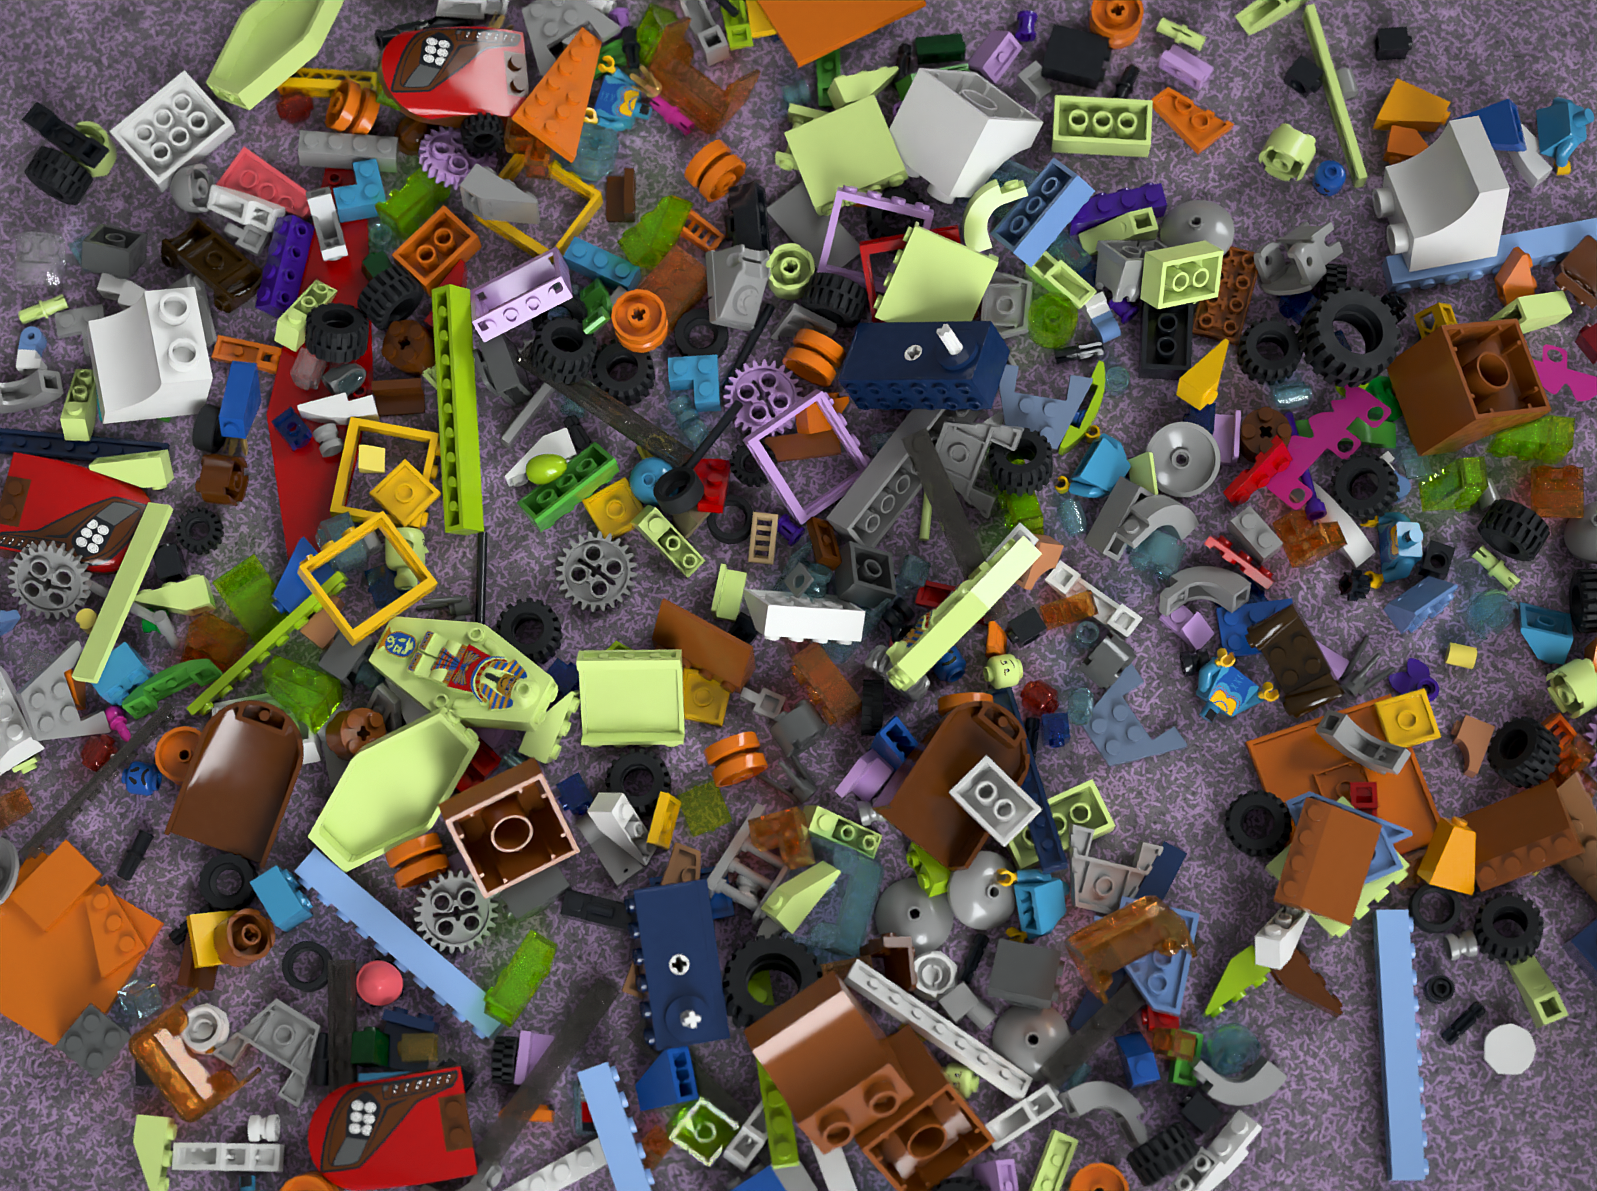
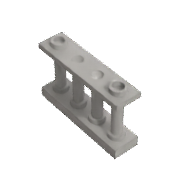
[707,803,811,926]

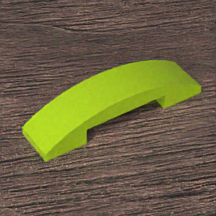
[720,0,754,50]
[1058,360,1105,456]

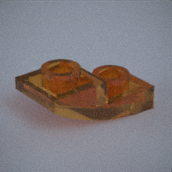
[1039,590,1099,631]
[641,1124,676,1172]

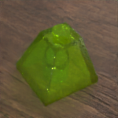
[636,3,681,68]
[665,1095,742,1167]

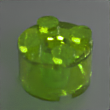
[1028,292,1078,349]

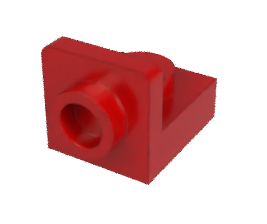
[1141,1003,1179,1031]

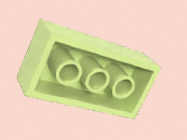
[1051,95,1153,157]
[1006,779,1115,870]

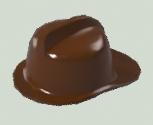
[394,116,445,156]

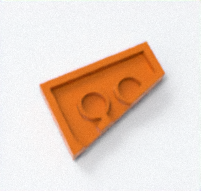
[1151,87,1234,154]
[85,884,149,979]

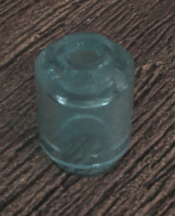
[1273,381,1312,410]
[1057,498,1088,538]
[1067,688,1094,726]

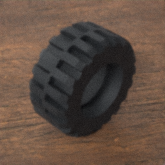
[1298,286,1401,388]
[722,934,823,1030]

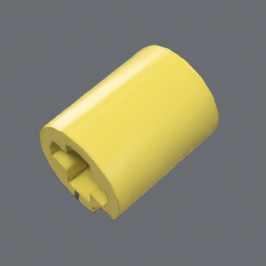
[76,608,98,634]
[1445,642,1477,669]

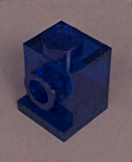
[271,407,313,451]

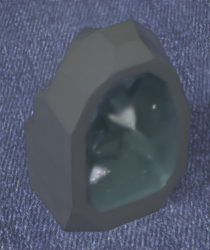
[321,363,366,397]

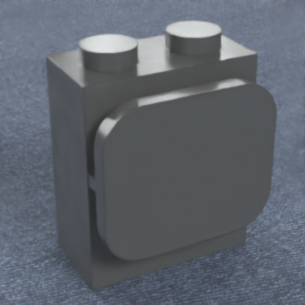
[472,333,534,407]
[495,863,572,923]
[988,938,1065,1010]

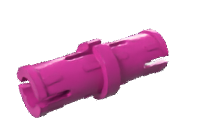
[649,95,695,136]

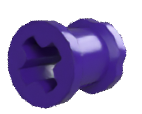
[1015,10,1038,42]
[1108,297,1139,324]
[777,513,805,547]

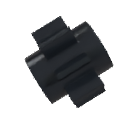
[1381,293,1407,323]
[1339,569,1371,602]

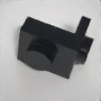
[727,612,759,645]

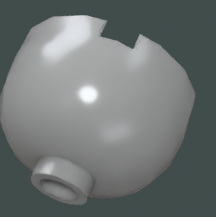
[170,164,216,213]

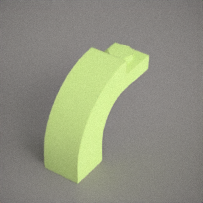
[962,179,1028,252]

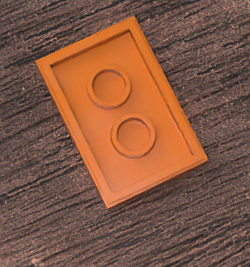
[10,840,103,932]

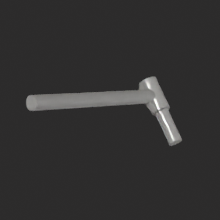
[69,575,180,649]

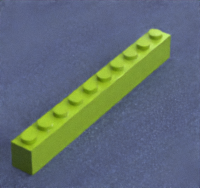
[431,284,484,535]

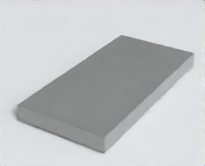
[767,181,861,271]

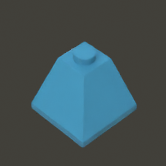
[1519,602,1573,665]

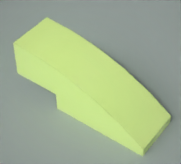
[1235,0,1309,36]
[1025,251,1097,309]

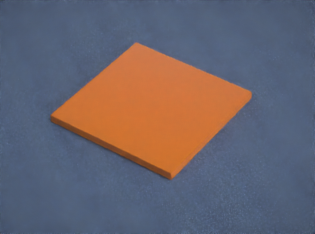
[756,0,926,68]
[1245,694,1440,855]
[0,847,164,1046]

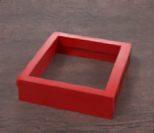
[859,225,961,323]

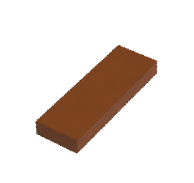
[764,429,841,462]

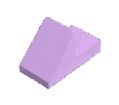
[1159,605,1214,651]

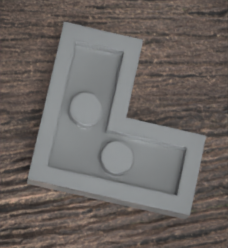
[55,304,106,356]

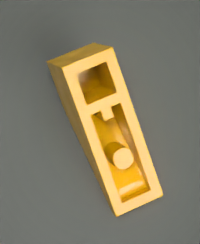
[1176,338,1229,410]

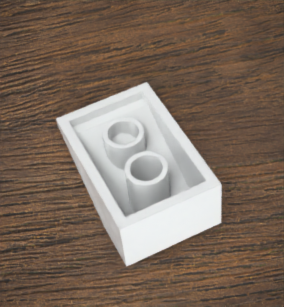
[949,755,1042,847]

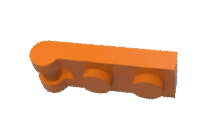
[212,335,282,375]

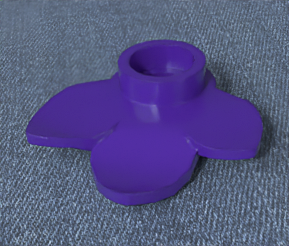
[1388,658,1439,702]

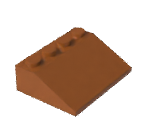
[652,598,756,694]
[1459,779,1586,892]
[1273,797,1382,927]

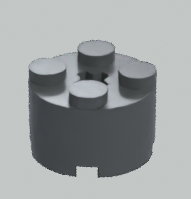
[1078,630,1137,689]
[769,699,830,758]

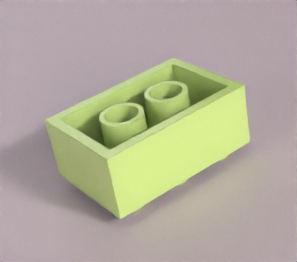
[1140,240,1224,309]

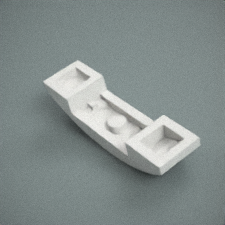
[1290,481,1375,568]
[1045,560,1142,639]

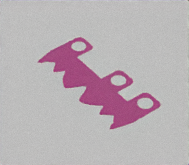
[1525,340,1597,401]
[1266,384,1391,510]

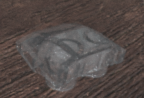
[12,231,66,289]

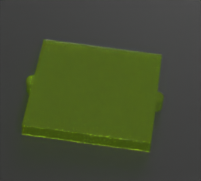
[676,780,732,837]

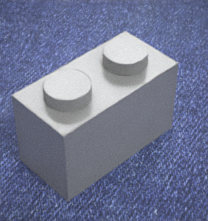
[1227,506,1283,566]

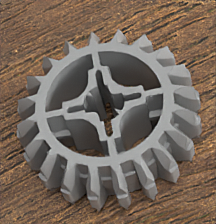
[865,645,930,702]

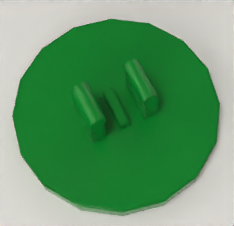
[1365,376,1403,422]

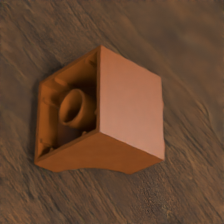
[1386,318,1552,457]
[437,757,580,899]
[743,970,915,1155]
[853,1024,996,1191]

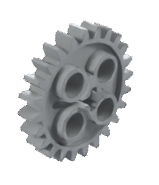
[556,531,638,613]
[8,540,93,619]
[413,868,498,954]

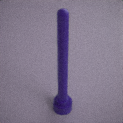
[1283,411,1327,520]

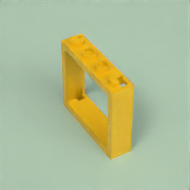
[473,143,604,263]
[330,417,441,530]
[297,511,438,646]

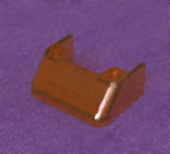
[644,16,761,134]
[1064,895,1198,1004]
[128,987,262,1123]

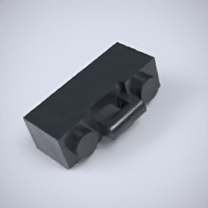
[724,181,771,256]
[560,889,632,934]

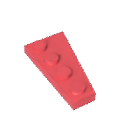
[216,147,311,220]

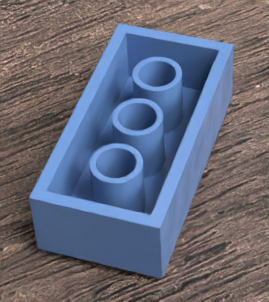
[990,157,1095,268]

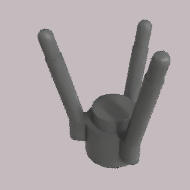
[416,595,471,621]
[1340,636,1395,697]
[756,755,817,804]

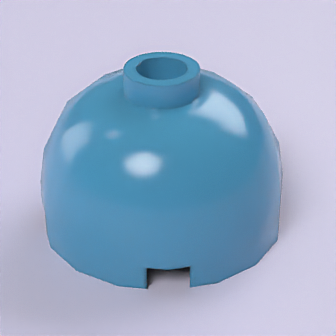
[629,456,680,506]

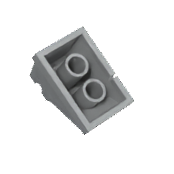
[1095,239,1169,302]
[705,244,771,331]

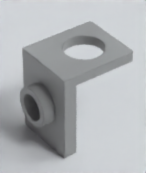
[784,562,823,598]

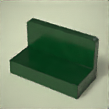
[915,33,966,65]

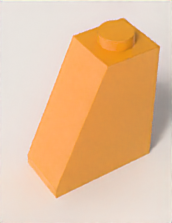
[1373,78,1451,132]
[1417,816,1476,895]

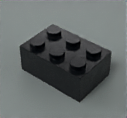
[1138,301,1194,380]

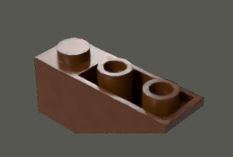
[1269,947,1344,1018]

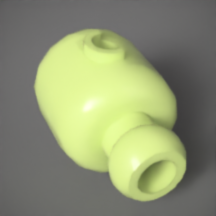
[385,527,429,590]

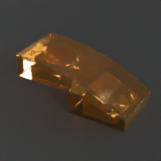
[0,787,34,830]

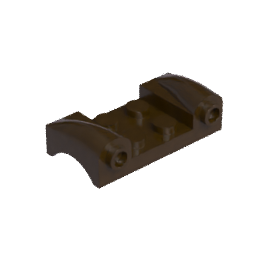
[161,217,263,313]
[1245,602,1345,719]

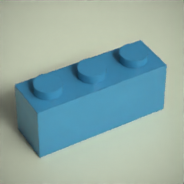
[563,236,642,292]

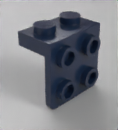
[382,1006,440,1072]

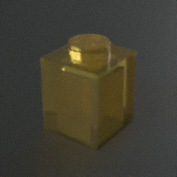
[398,1033,438,1063]

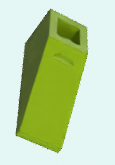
[1202,945,1271,1018]

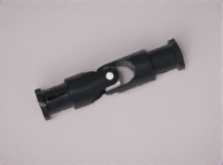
[374,16,472,51]

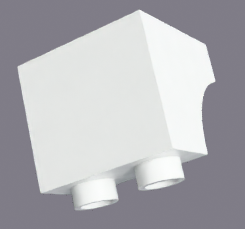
[889,68,1043,204]
[1372,116,1510,272]
[86,287,213,424]

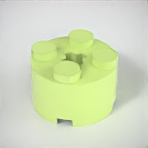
[62,121,117,178]
[1259,123,1316,181]
[766,243,815,300]
[1546,658,1597,719]

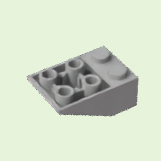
[459,163,540,225]

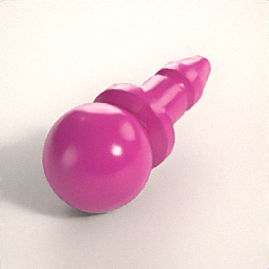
[104,705,132,743]

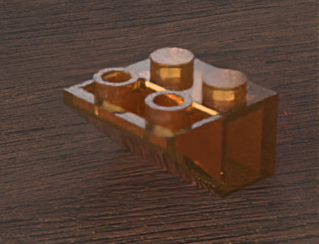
[1531,465,1584,518]
[180,611,249,682]

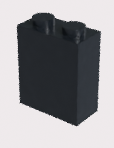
[1041,24,1113,90]

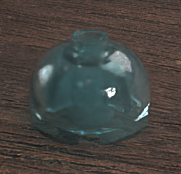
[1466,589,1519,640]
[1206,1023,1261,1075]

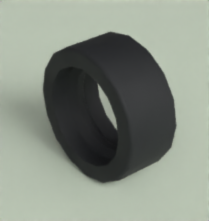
[192,404,226,454]
[653,466,704,515]
[707,494,753,544]
[1408,883,1462,934]
[282,941,334,992]

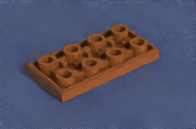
[1192,246,1258,346]

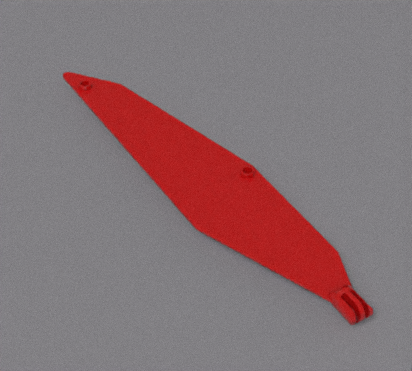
[266,168,374,561]

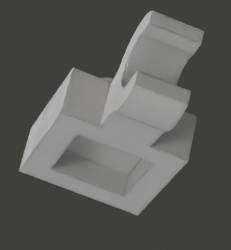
[224,223,270,257]
[739,687,787,722]

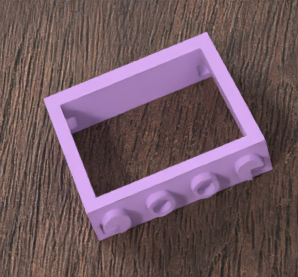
[817,185,934,293]
[470,246,573,342]
[742,389,871,525]

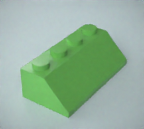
[517,442,619,532]

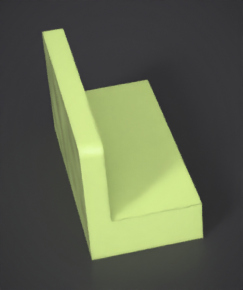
[1127,452,1158,495]
[711,563,747,622]

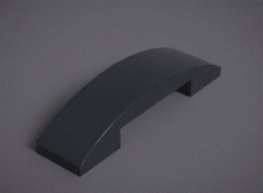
[22,102,110,169]

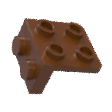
[1553,235,1597,309]
[859,933,918,993]

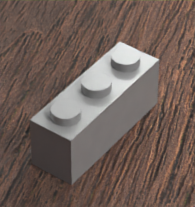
[1083,476,1155,561]

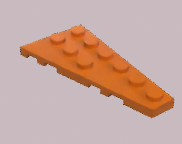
[512,27,602,163]

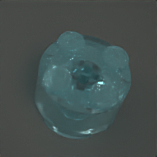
[567,122,619,180]
[1129,530,1187,580]

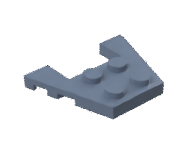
[998,364,1093,449]
[1080,663,1187,767]

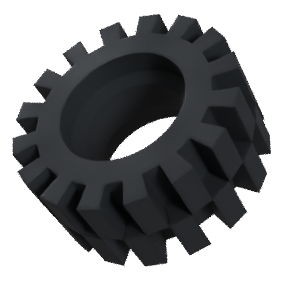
[460,112,507,157]
[1320,263,1347,298]
[729,440,778,487]
[175,507,224,555]
[491,1035,519,1085]

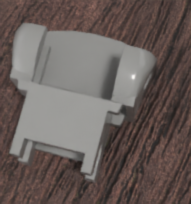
[1254,222,1343,295]

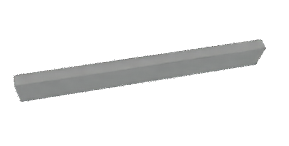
[501,286,627,449]

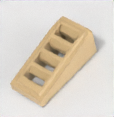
[748,512,778,565]

